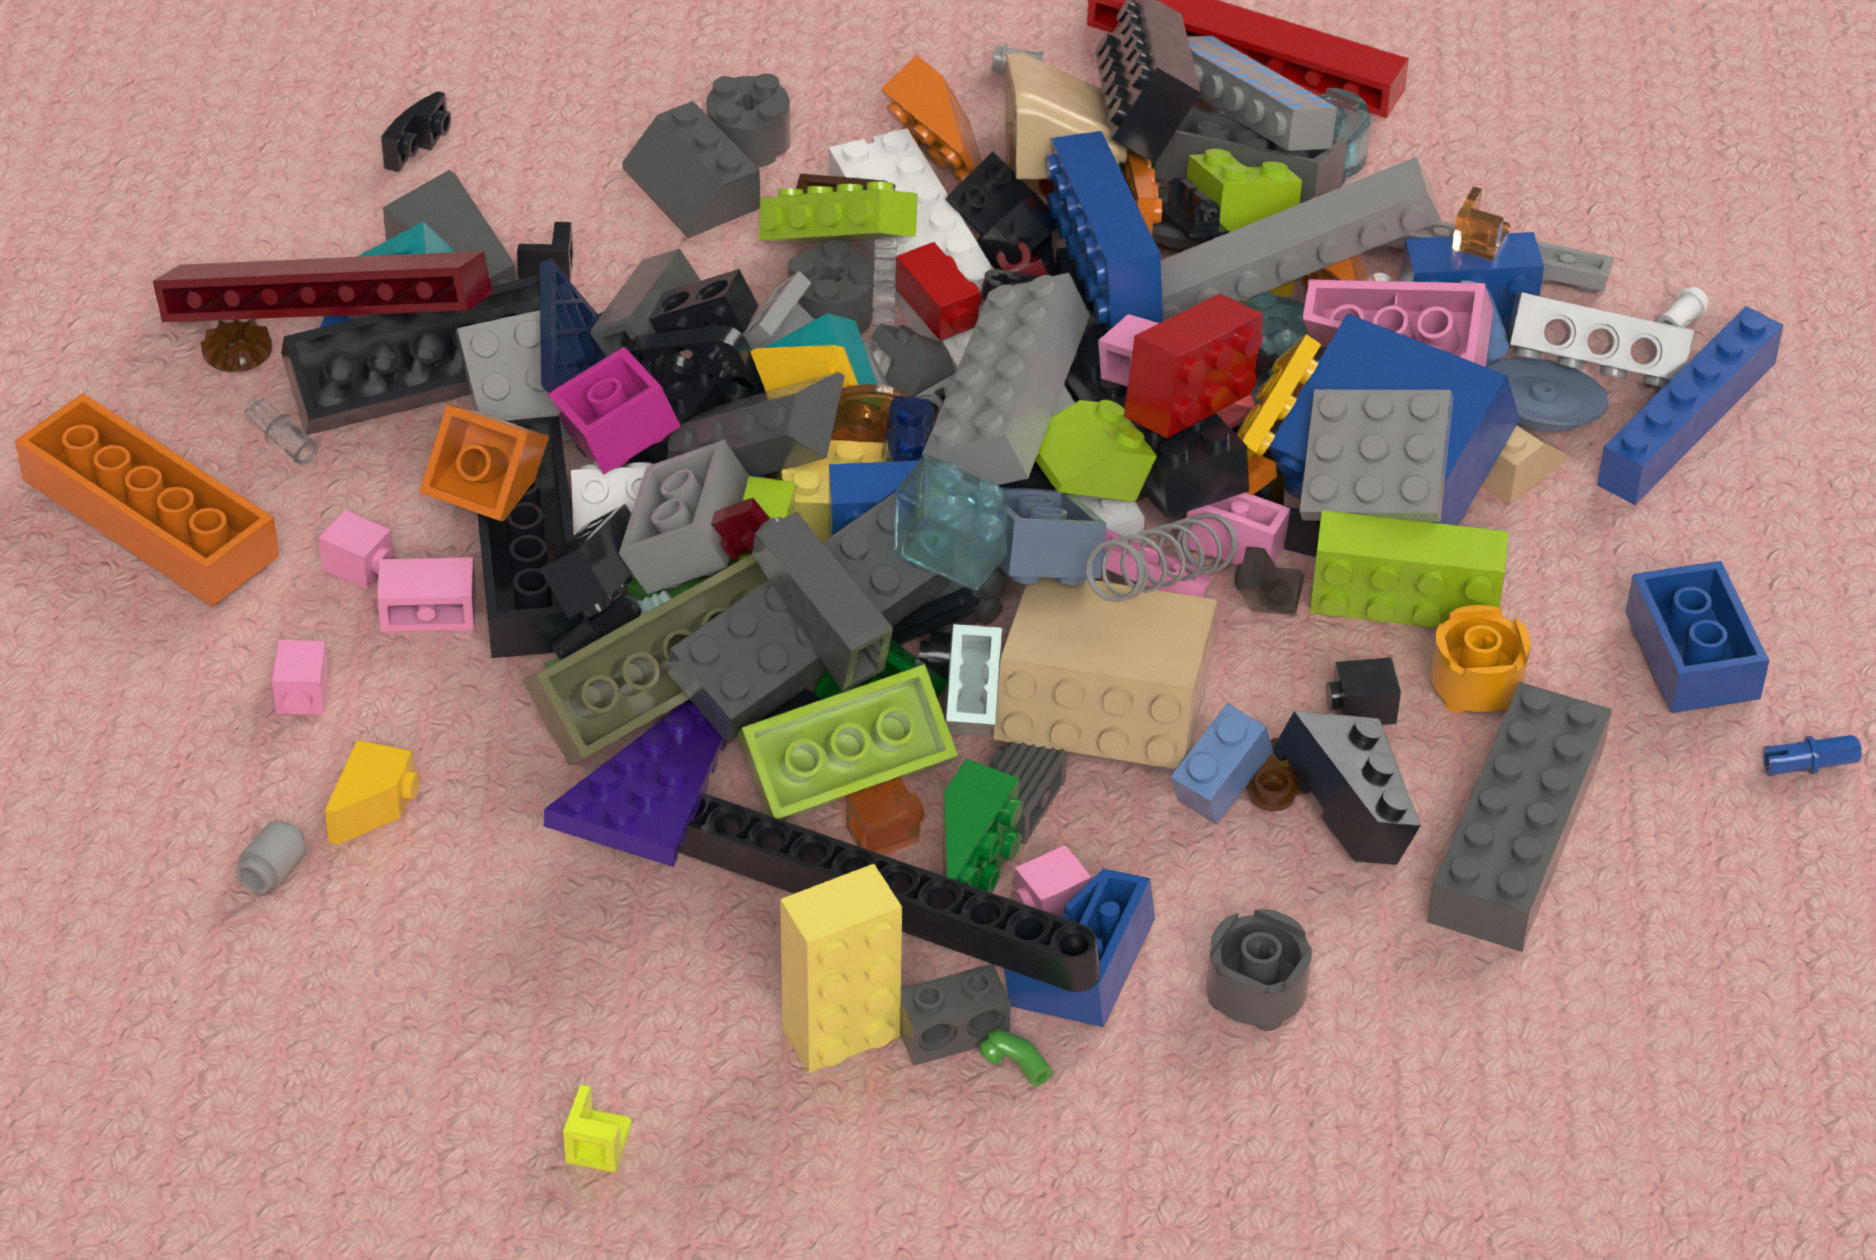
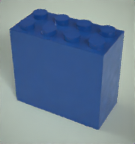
[1269,313,1520,526]

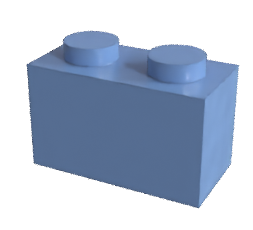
[1170,703,1273,825]

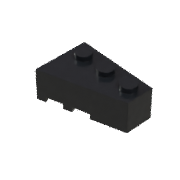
[1273,711,1421,865]

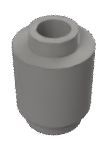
[236,821,307,894]

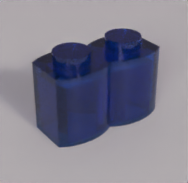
[881,395,934,494]

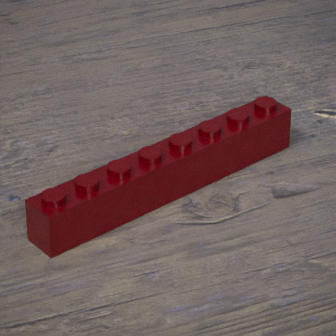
[153,251,493,323]

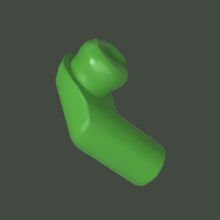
[979,1028,1053,1086]

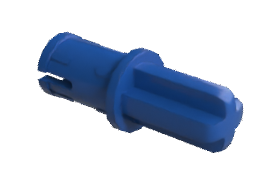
[1763,735,1862,777]

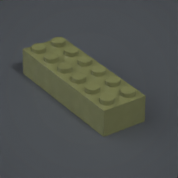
[522,554,769,765]

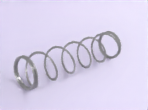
[1086,513,1238,602]

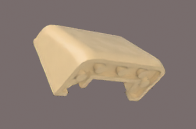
[1005,53,1127,179]

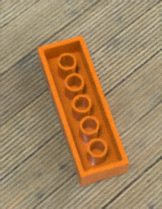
[15,393,279,607]

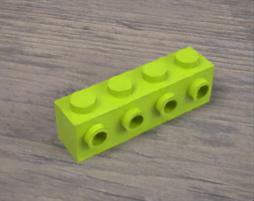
[759,182,917,245]

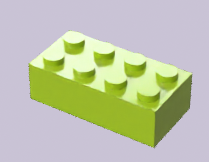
[1310,510,1509,628]
[737,664,958,821]

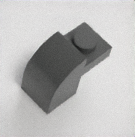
[871,323,953,424]

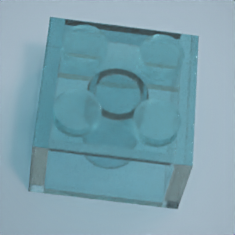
[894,453,1007,591]

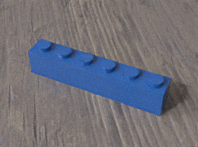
[1597,306,1784,505]

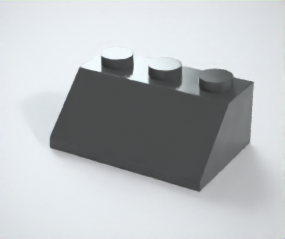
[622,101,760,238]

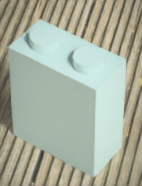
[945,624,1002,737]

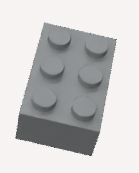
[619,439,749,594]

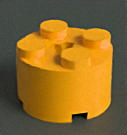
[1430,605,1531,713]

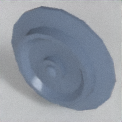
[1488,357,1608,432]

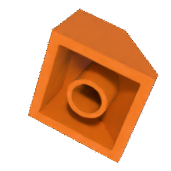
[419,404,549,521]

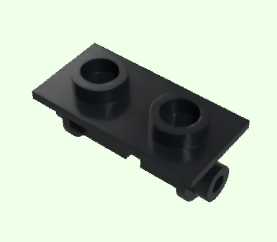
[1162,176,1230,242]

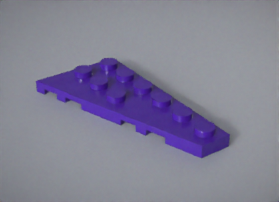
[544,699,727,867]

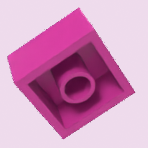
[547,347,681,475]

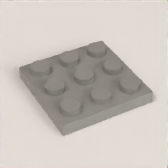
[1300,389,1454,522]

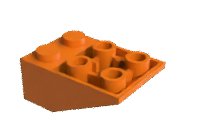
[881,55,982,183]

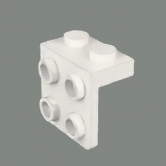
[571,462,653,535]

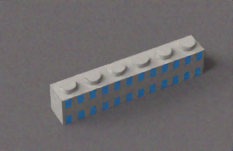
[1187,36,1337,151]

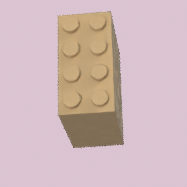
[993,577,1217,769]

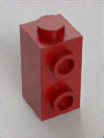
[896,242,982,341]

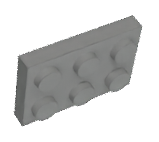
[455,310,574,444]

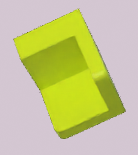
[563,1085,632,1173]

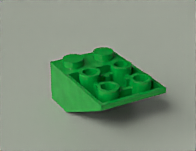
[943,758,1023,893]

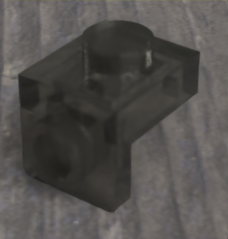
[1234,546,1304,615]

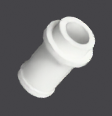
[1657,287,1709,328]

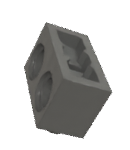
[900,963,1010,1066]

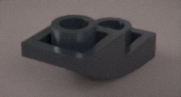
[381,91,451,172]

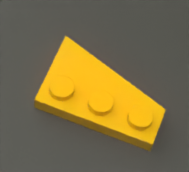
[1237,334,1321,459]

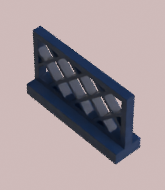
[540,259,606,457]

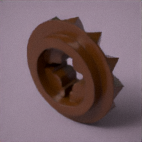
[201,319,273,372]

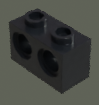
[649,269,759,352]

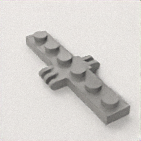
[1378,218,1614,291]

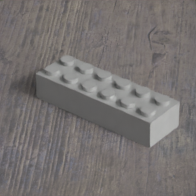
[923,273,1090,496]

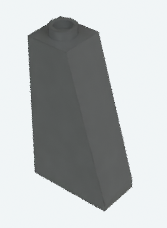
[383,170,516,286]
[590,249,701,388]
[752,512,893,692]

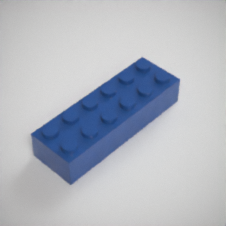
[1045,131,1163,332]

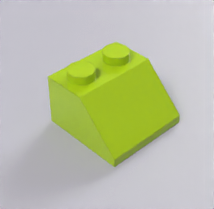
[1035,400,1157,502]

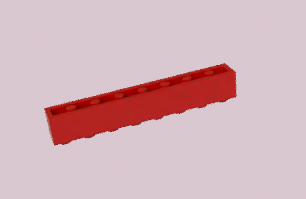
[1087,0,1409,118]

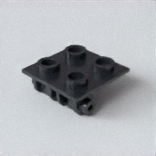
[945,151,1049,243]

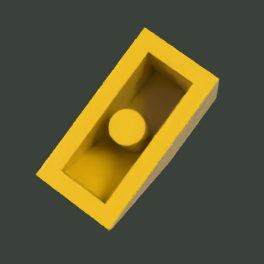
[324,740,420,845]

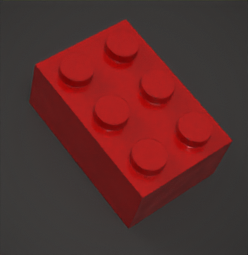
[1124,293,1264,438]

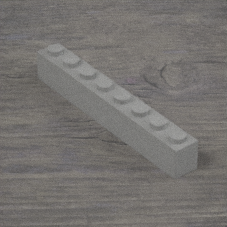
[1161,157,1441,321]

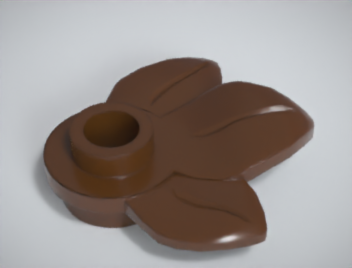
[1245,738,1304,812]

